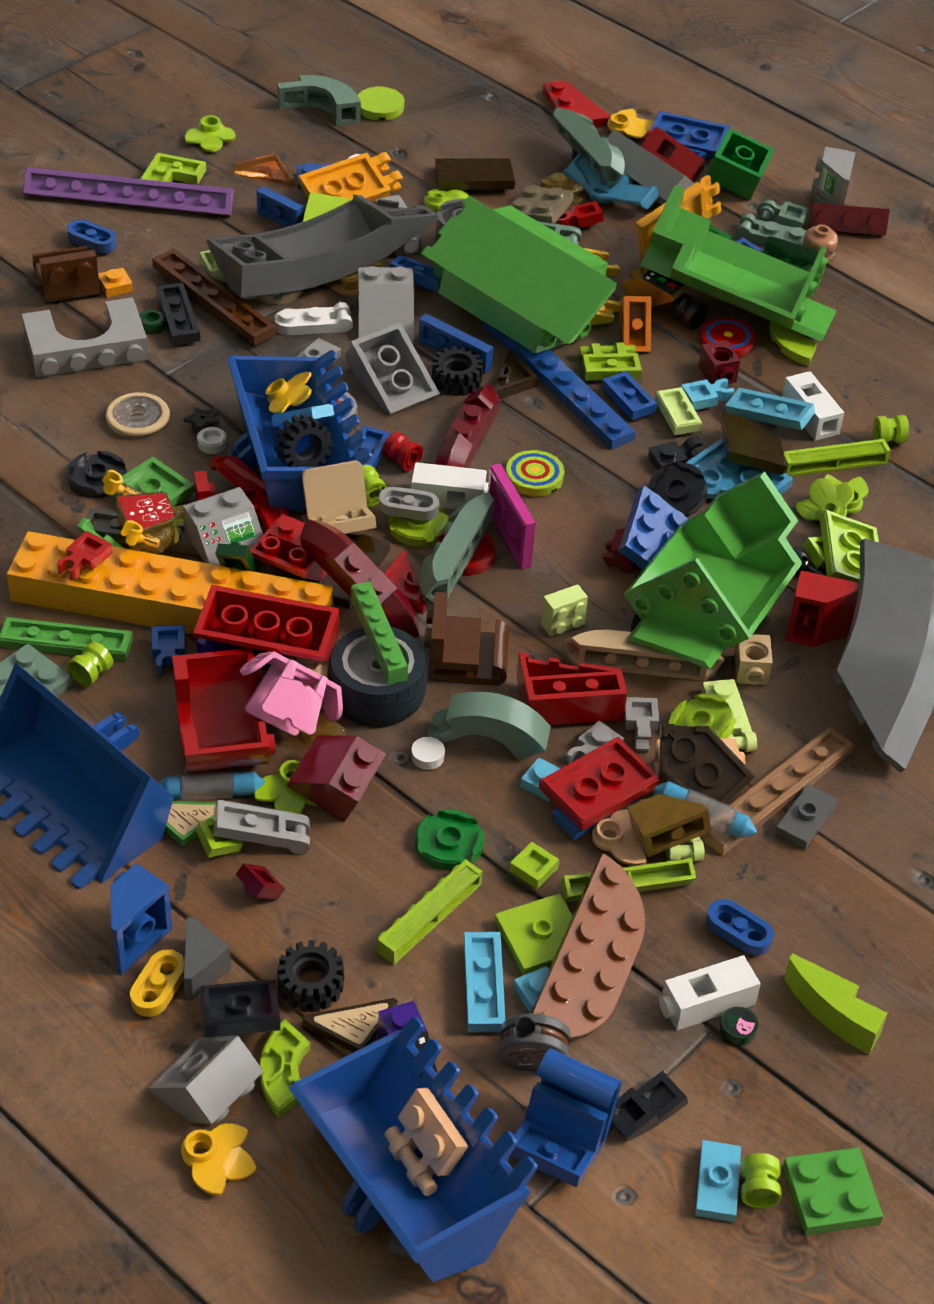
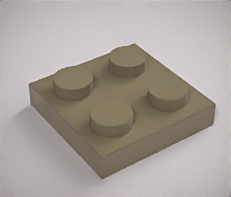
[511,185,574,224]

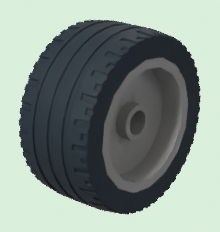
[329,627,428,726]

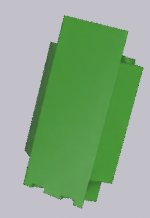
[640,185,837,342]
[421,196,617,353]
[623,471,802,669]

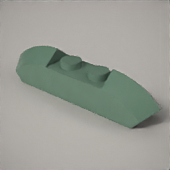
[553,108,625,185]
[419,492,494,602]

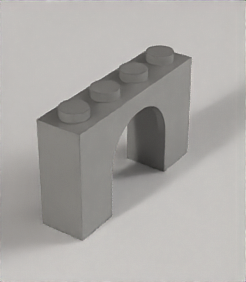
[22,297,148,378]

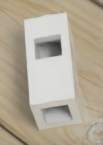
[782,371,844,441]
[411,462,488,509]
[659,955,761,1030]

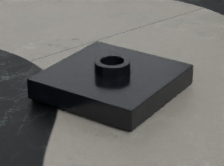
[201,979,281,1037]

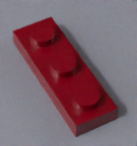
[808,202,890,235]

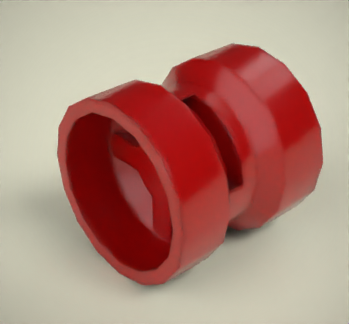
[382,431,423,471]

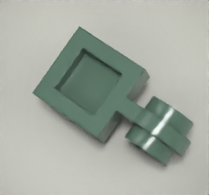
[757,199,809,228]

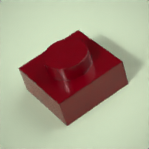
[236,863,285,900]

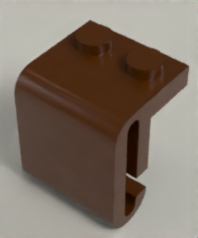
[32,246,100,303]
[424,592,509,686]

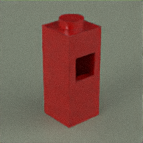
[641,126,707,183]

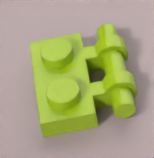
[579,342,642,381]

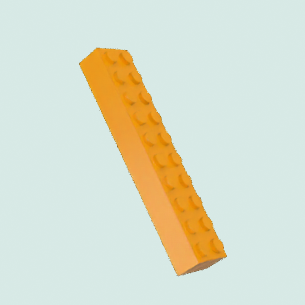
[6,531,334,634]

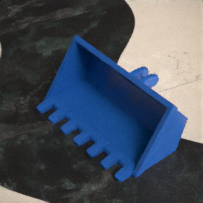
[227,350,372,513]
[288,1017,537,1282]

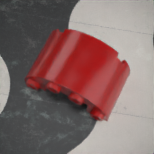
[172,648,276,773]

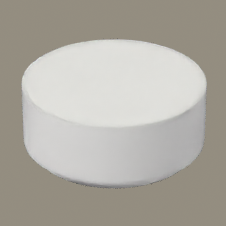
[197,427,227,454]
[411,737,445,770]

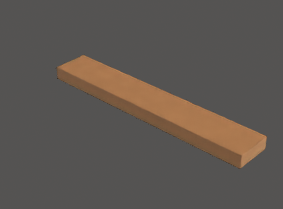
[700,727,855,856]

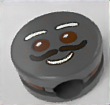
[499,1014,571,1072]

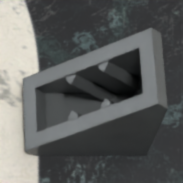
[184,918,231,1000]

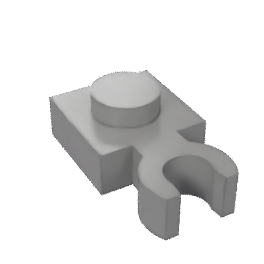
[566,721,624,764]

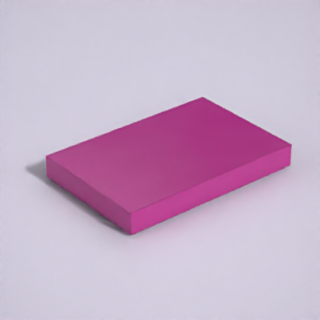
[488,463,536,570]

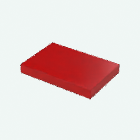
[539,737,662,831]

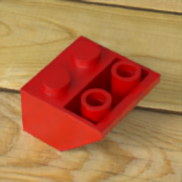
[251,514,327,581]
[785,571,859,647]

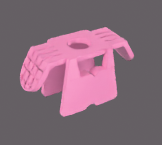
[240,651,343,736]

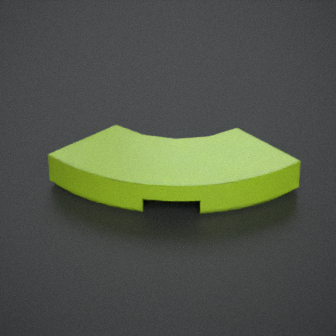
[769,321,817,366]
[259,1019,310,1118]

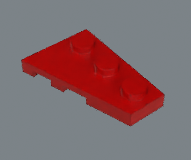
[543,80,611,127]

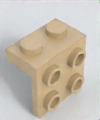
[301,460,377,535]

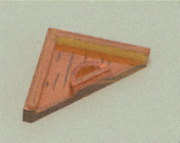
[233,153,295,187]

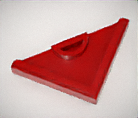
[384,551,426,614]

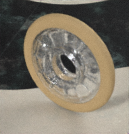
[105,393,170,436]

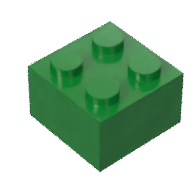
[706,128,775,200]

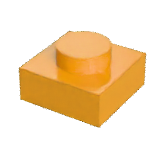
[98,268,133,298]

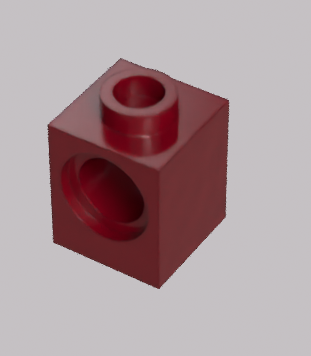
[698,340,740,384]

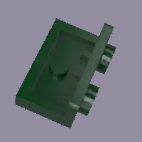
[762,236,818,273]

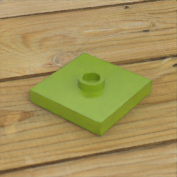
[494,893,573,975]

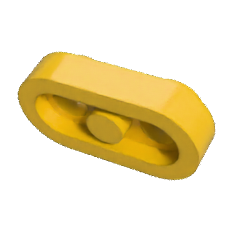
[130,949,185,1017]

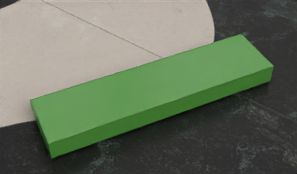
[0,617,133,662]

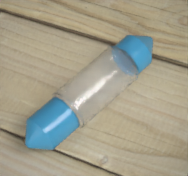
[159,771,265,801]
[654,781,757,839]

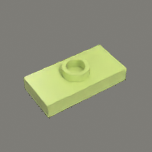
[655,387,702,435]

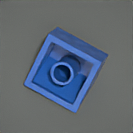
[111,863,172,975]

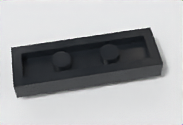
[156,283,200,345]

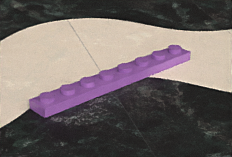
[23,167,234,217]

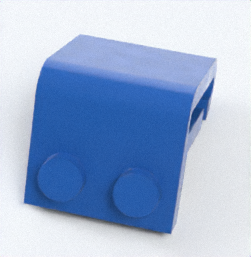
[510,1048,622,1188]

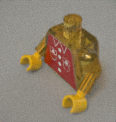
[102,470,189,553]

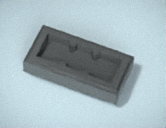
[775,784,838,850]

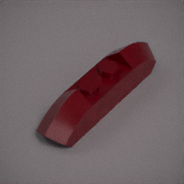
[435,384,501,468]
[300,519,420,638]

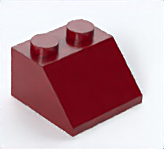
[286,735,386,822]

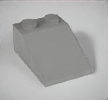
[358,266,414,345]
[345,322,440,416]

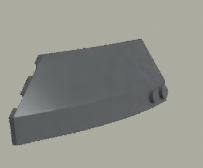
[207,194,438,300]
[831,538,934,773]

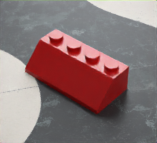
[193,585,339,662]

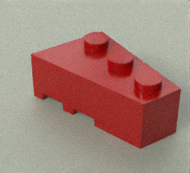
[516,652,628,725]

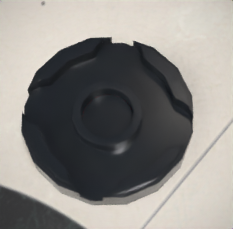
[67,451,127,498]
[648,462,708,517]

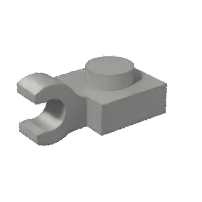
[624,697,659,752]

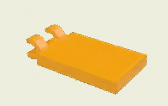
[298,152,403,202]
[636,175,721,261]

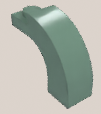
[277,75,361,126]
[427,692,551,760]

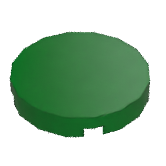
[415,809,484,871]

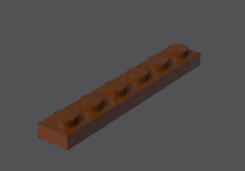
[152,248,276,346]

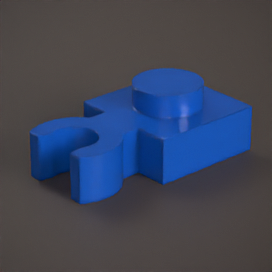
[152,625,185,675]

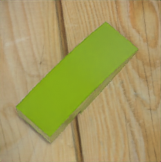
[784,953,888,1055]

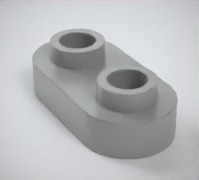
[379,487,439,521]

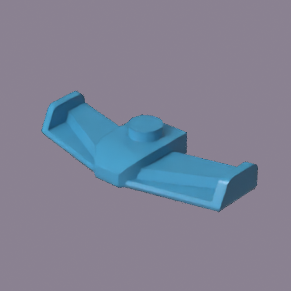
[563,154,659,209]

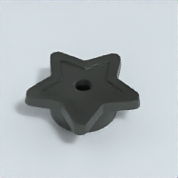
[183,407,220,432]

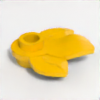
[607,109,654,139]
[265,372,312,414]
[181,1123,256,1196]

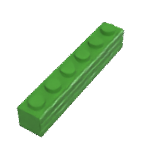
[351,581,408,685]

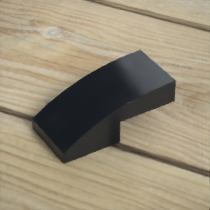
[611,1070,688,1141]

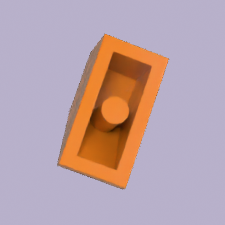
[619,296,651,352]

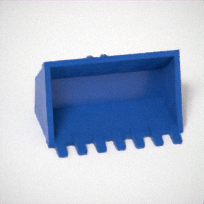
[0,662,174,889]

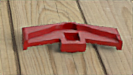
[209,455,290,531]

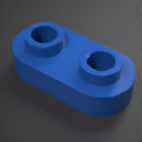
[67,220,117,254]
[706,899,774,955]

